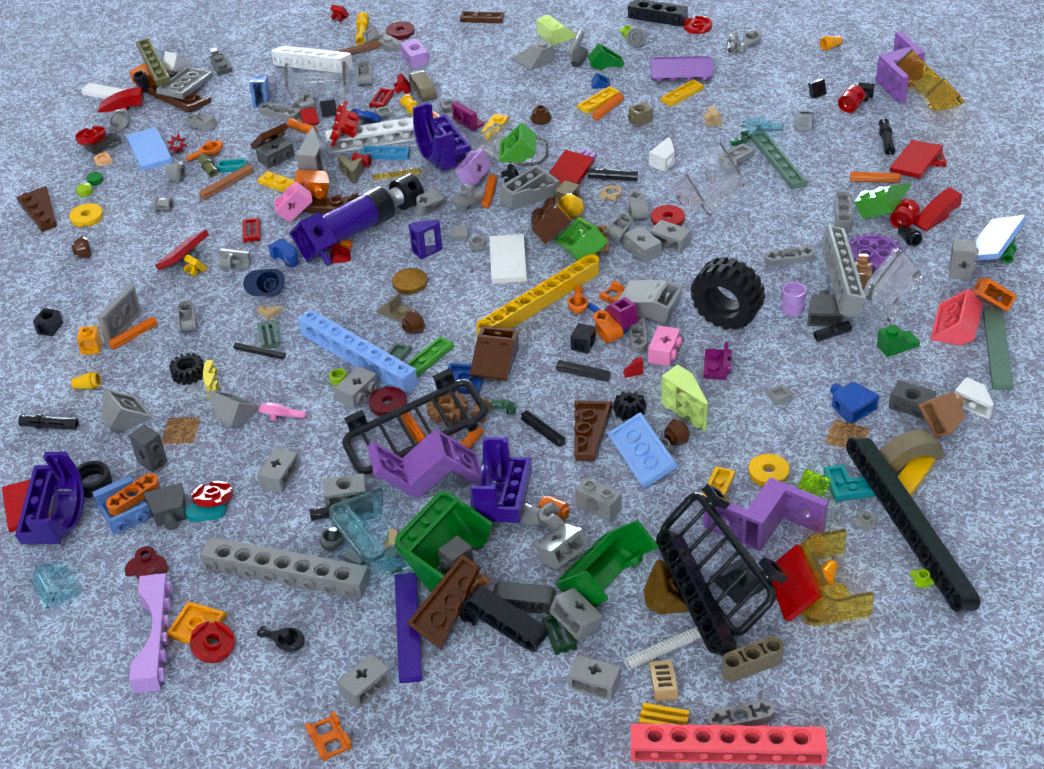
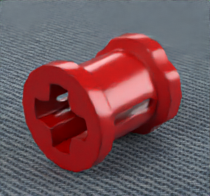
[352,153,372,168]

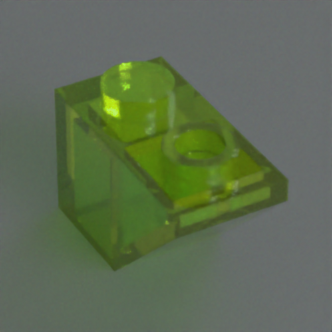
[797,468,831,512]

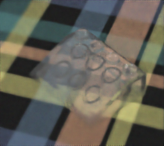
[470,123,549,167]

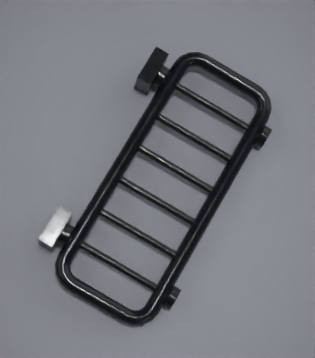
[342,368,488,474]
[660,484,788,637]

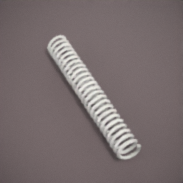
[625,627,702,670]

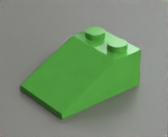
[854,183,912,219]
[554,217,608,261]

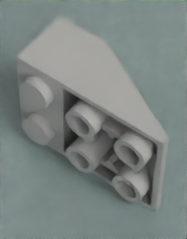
[295,128,324,171]
[618,280,683,325]

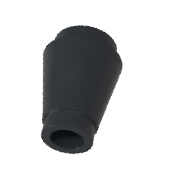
[133,71,150,93]
[898,225,923,246]

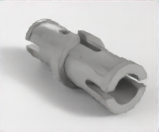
[726,32,738,55]

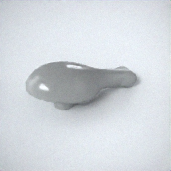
[736,29,762,53]

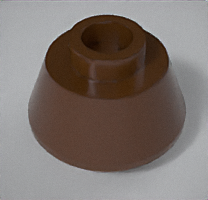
[530,105,552,125]
[71,236,92,258]
[402,310,425,334]
[664,419,690,445]

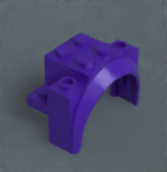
[413,102,471,171]

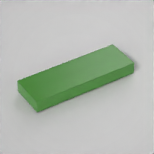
[406,336,454,377]

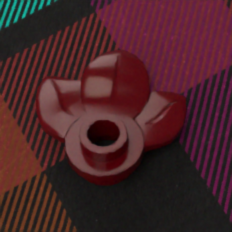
[125,546,168,580]

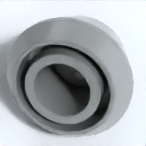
[627,26,647,47]
[166,161,186,183]

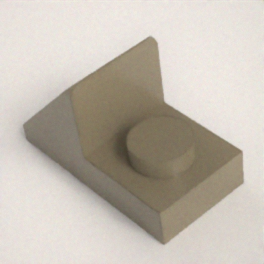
[337,154,364,184]
[377,293,416,323]

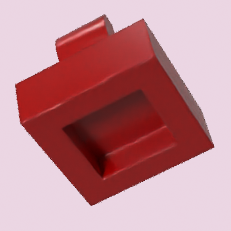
[330,4,349,22]
[393,73,411,94]

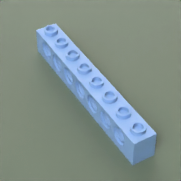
[298,310,418,394]

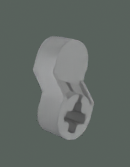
[187,112,218,131]

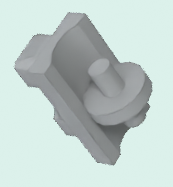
[451,184,484,213]
[218,249,251,270]

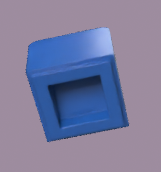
[591,73,610,89]

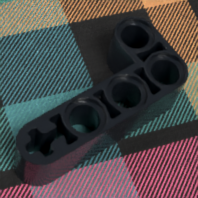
[459,585,548,652]

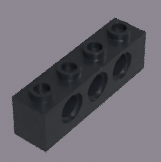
[628,0,688,27]

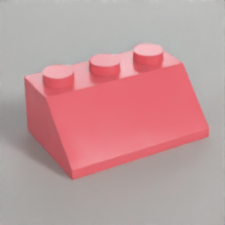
[930,289,983,345]

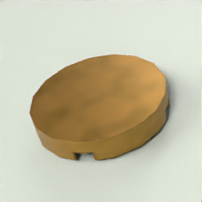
[392,268,427,295]

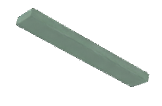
[750,130,807,189]
[983,309,1013,390]

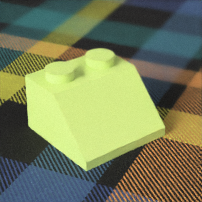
[537,15,577,45]

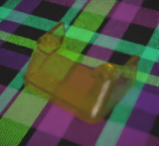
[896,49,965,111]
[799,529,874,626]

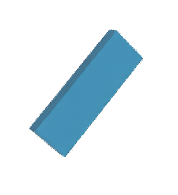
[361,146,410,160]

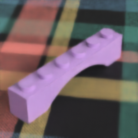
[129,573,173,693]

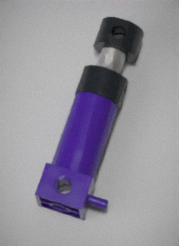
[289,173,424,265]

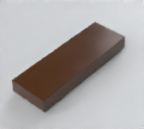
[460,11,504,23]

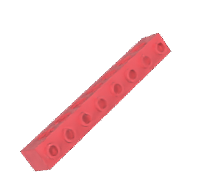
[631,723,827,765]

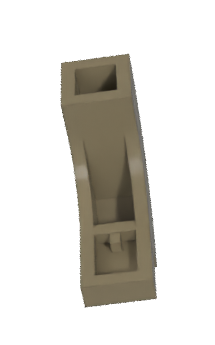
[879,430,947,475]

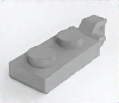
[378,31,401,52]

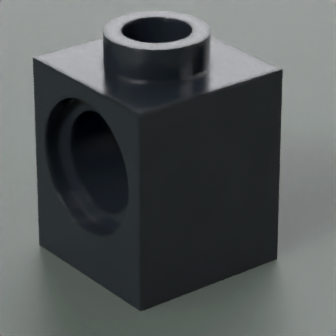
[33,308,63,337]
[570,323,596,354]

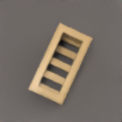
[649,660,678,702]

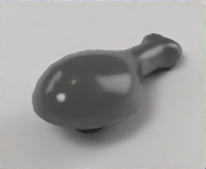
[320,514,354,550]

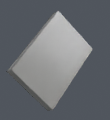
[97,284,142,344]

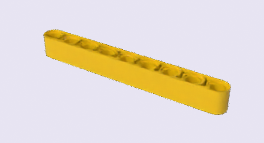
[476,254,600,337]

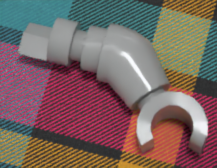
[520,499,564,530]

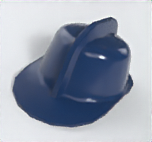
[243,269,285,297]

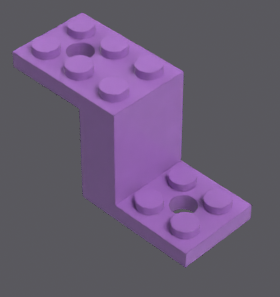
[875,31,925,104]
[368,429,482,499]
[704,477,829,551]

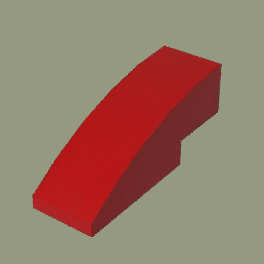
[98,87,144,112]
[913,187,962,231]

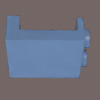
[92,476,152,535]

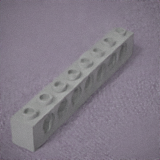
[821,225,866,318]
[200,537,370,599]

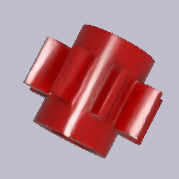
[167,134,187,154]

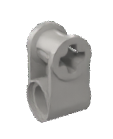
[356,61,372,87]
[414,188,447,216]
[627,190,649,221]
[604,213,633,242]
[177,300,198,334]

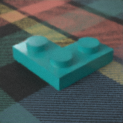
[823,464,876,502]

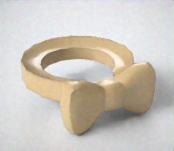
[600,185,622,201]

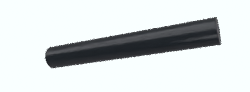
[233,342,286,360]

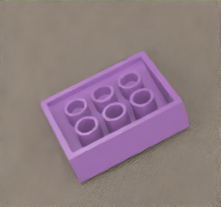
[650,56,713,81]

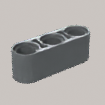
[493,582,556,615]

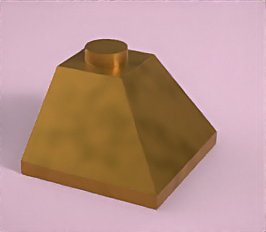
[643,559,689,615]

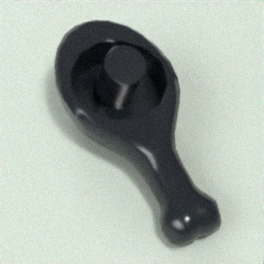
[257,626,305,652]

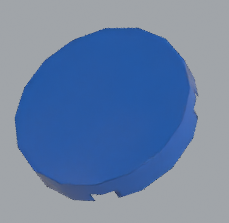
[351,108,381,123]

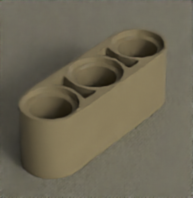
[409,70,437,102]
[721,636,784,682]

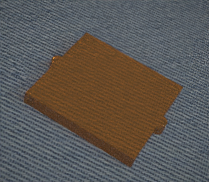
[162,416,200,445]
[825,420,869,448]

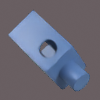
[249,75,271,108]

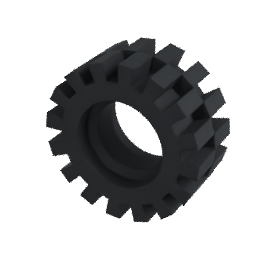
[169,353,204,385]

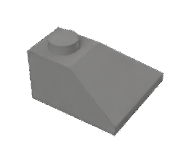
[512,40,554,71]
[102,388,152,431]
[208,390,260,428]

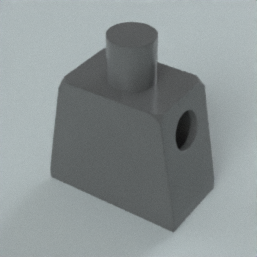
[807,290,844,326]
[144,483,186,530]

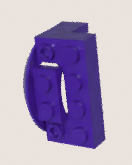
[470,437,532,523]
[15,451,84,544]

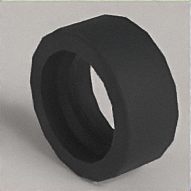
[77,461,112,498]

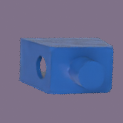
[830,382,879,425]

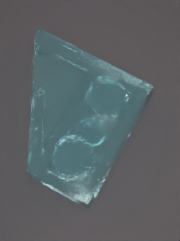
[741,117,784,132]

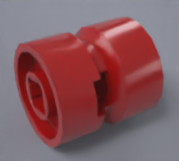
[838,85,866,113]
[890,198,920,229]

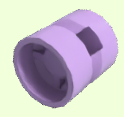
[781,282,806,316]

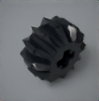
[613,390,646,421]

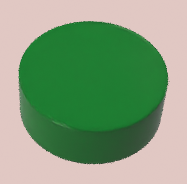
[86,172,104,185]

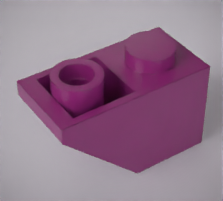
[605,297,638,330]

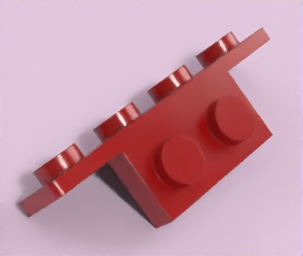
[329,100,360,147]

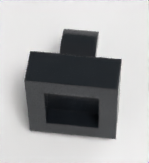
[808,78,827,98]
[858,82,875,102]
[320,99,337,117]
[501,163,519,183]

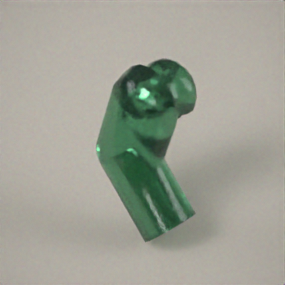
[730,131,750,147]
[491,399,517,415]

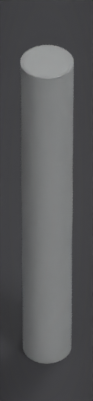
[567,30,584,57]

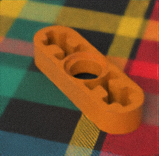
[106,473,160,515]

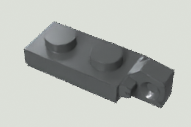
[209,48,232,76]

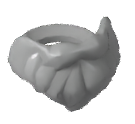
[109,108,130,132]

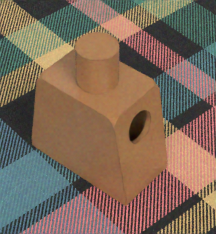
[918,392,965,438]

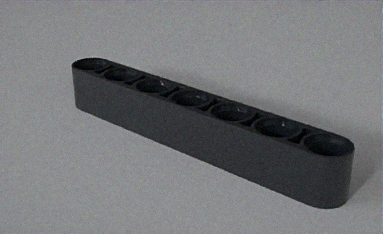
[656,529,737,657]

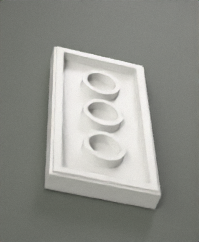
[489,234,527,284]

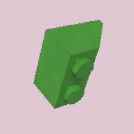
[498,122,536,162]

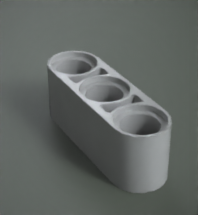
[834,191,853,234]

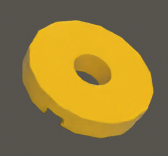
[69,203,103,227]
[748,453,790,487]

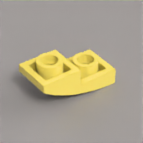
[203,360,219,399]

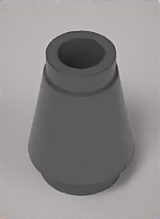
[571,46,588,67]

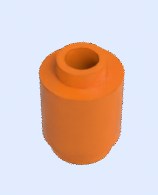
[538,496,570,520]

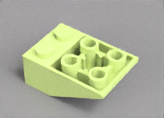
[661,365,708,432]

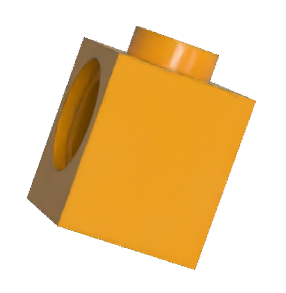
[77,326,102,355]

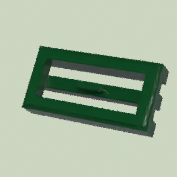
[542,615,577,656]

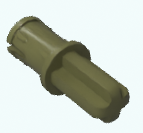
[198,153,218,177]

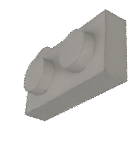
[719,143,754,169]

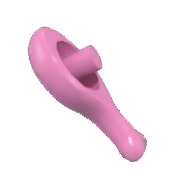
[258,402,307,421]

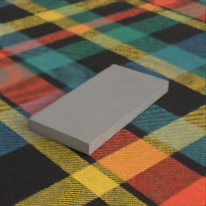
[156,66,213,99]

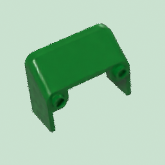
[555,520,659,607]

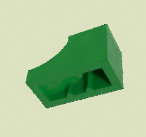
[588,43,624,70]
[877,325,920,357]

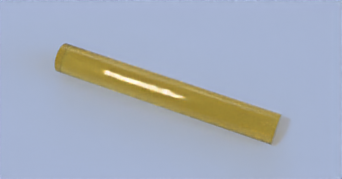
[372,168,421,181]

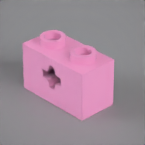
[274,182,313,222]
[648,325,682,366]

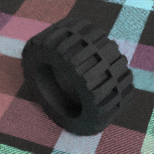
[690,257,765,330]

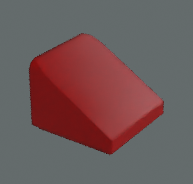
[300,107,319,126]
[330,245,351,264]

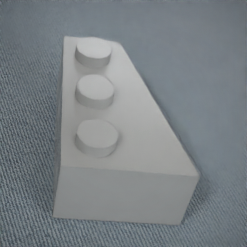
[500,164,560,210]

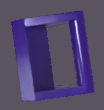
[408,220,443,259]

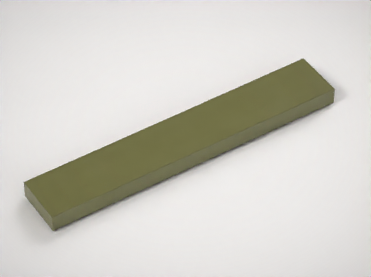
[136,38,171,86]

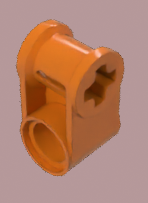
[593,310,624,344]

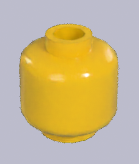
[560,194,584,218]

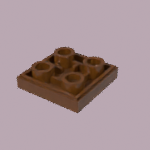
[250,122,288,149]

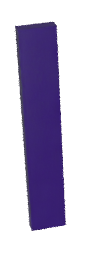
[395,573,422,683]

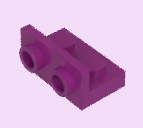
[451,101,484,131]
[703,342,732,380]

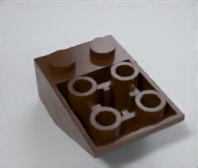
[531,195,571,244]
[469,326,519,381]

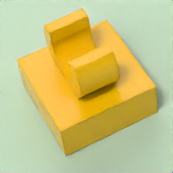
[183,254,208,276]

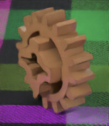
[855,253,872,292]
[426,391,468,425]

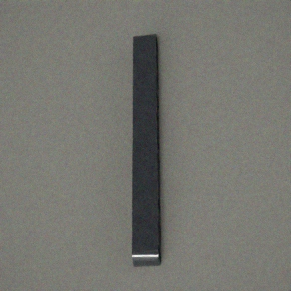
[846,438,980,612]

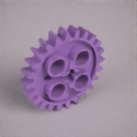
[848,232,903,274]

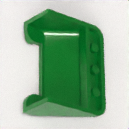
[395,491,493,592]

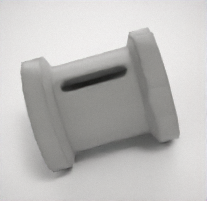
[153,197,174,212]

